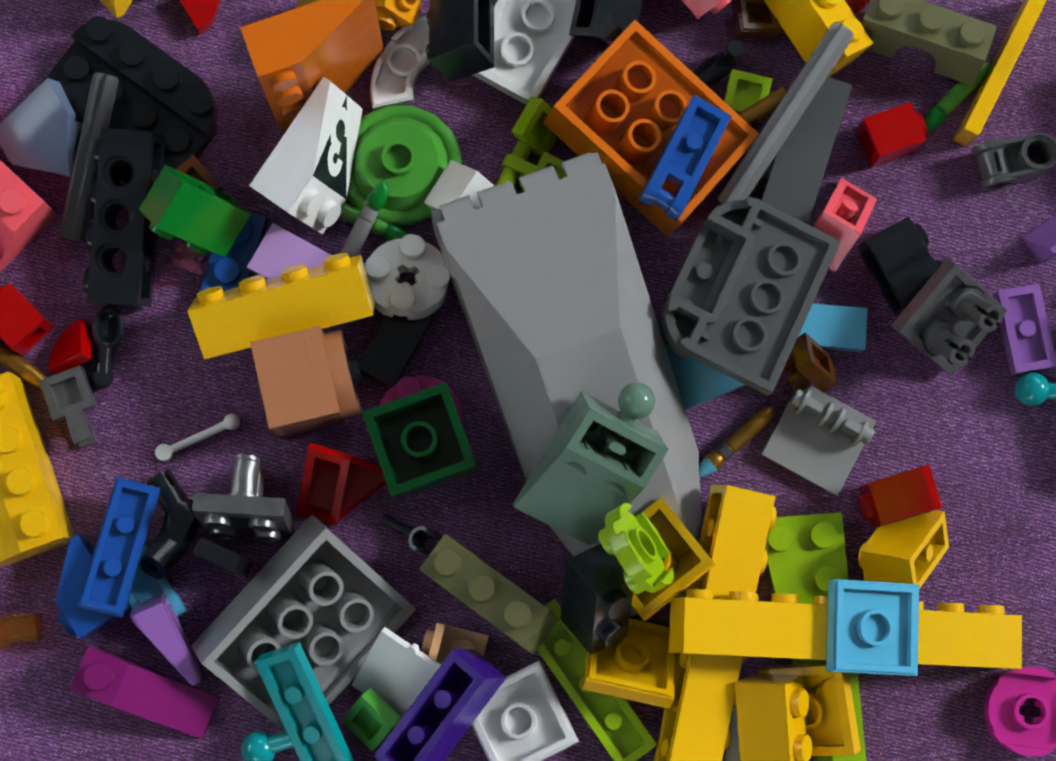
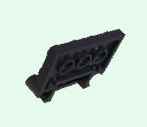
[41,16,218,184]

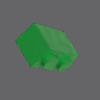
[139,165,251,257]

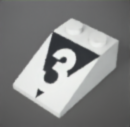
[249,77,363,235]

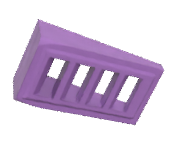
[130,593,202,686]

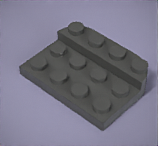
[660,197,841,396]

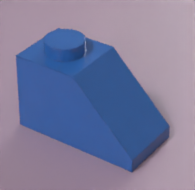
[55,534,131,639]

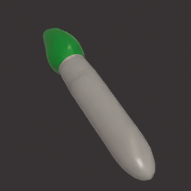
[341,180,389,258]

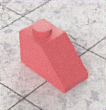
[812,178,877,272]

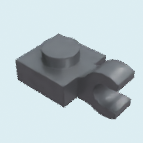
[39,365,98,448]

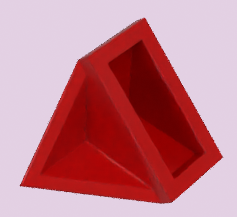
[296,443,387,525]

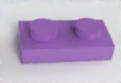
[993,284,1056,376]

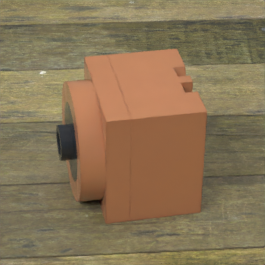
[250,326,363,439]

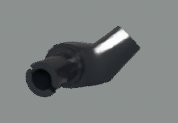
[140,469,200,580]

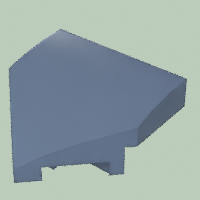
[0,78,82,177]

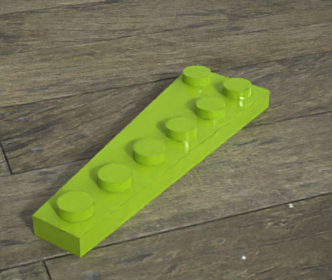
[765,512,866,761]

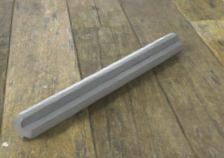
[718,22,854,204]

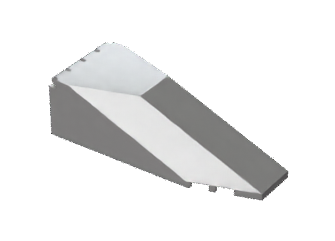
[431,152,702,617]

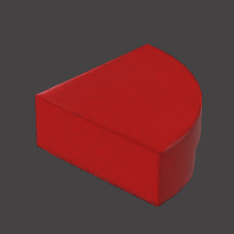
[180,0,220,34]
[48,318,91,374]

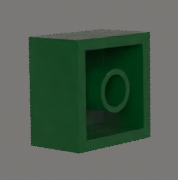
[362,382,479,501]

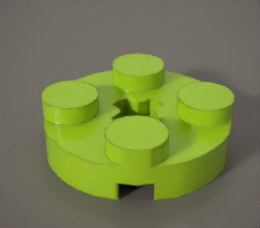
[598,503,674,595]

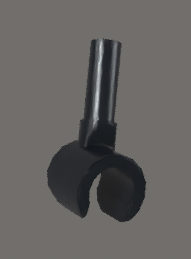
[381,514,442,556]

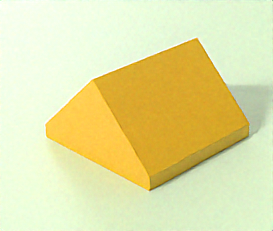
[614,497,716,621]

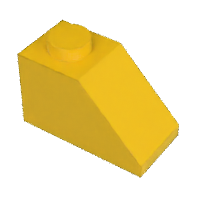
[858,510,949,589]

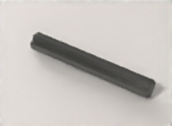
[59,72,119,241]

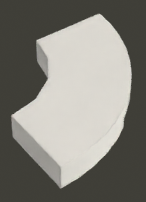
[370,14,430,111]

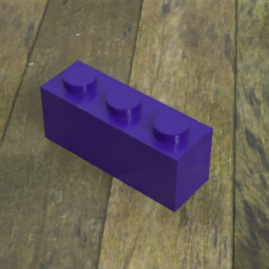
[374,649,506,761]

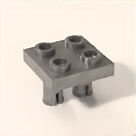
[891,258,1007,376]
[192,454,294,543]

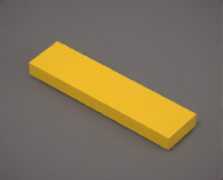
[953,0,1047,147]

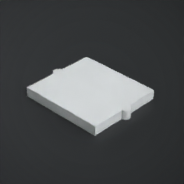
[352,627,441,718]

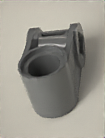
[970,133,1056,192]

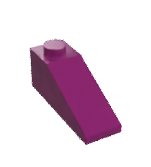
[69,646,221,739]

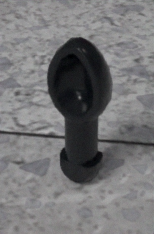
[91,304,124,389]

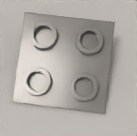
[761,385,877,496]

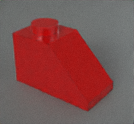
[857,464,943,528]

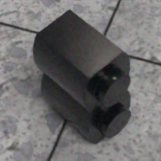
[857,217,942,318]

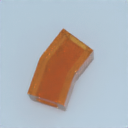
[0,613,43,651]

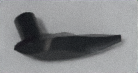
[694,41,744,86]

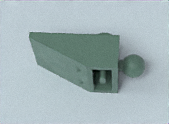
[513,383,668,546]

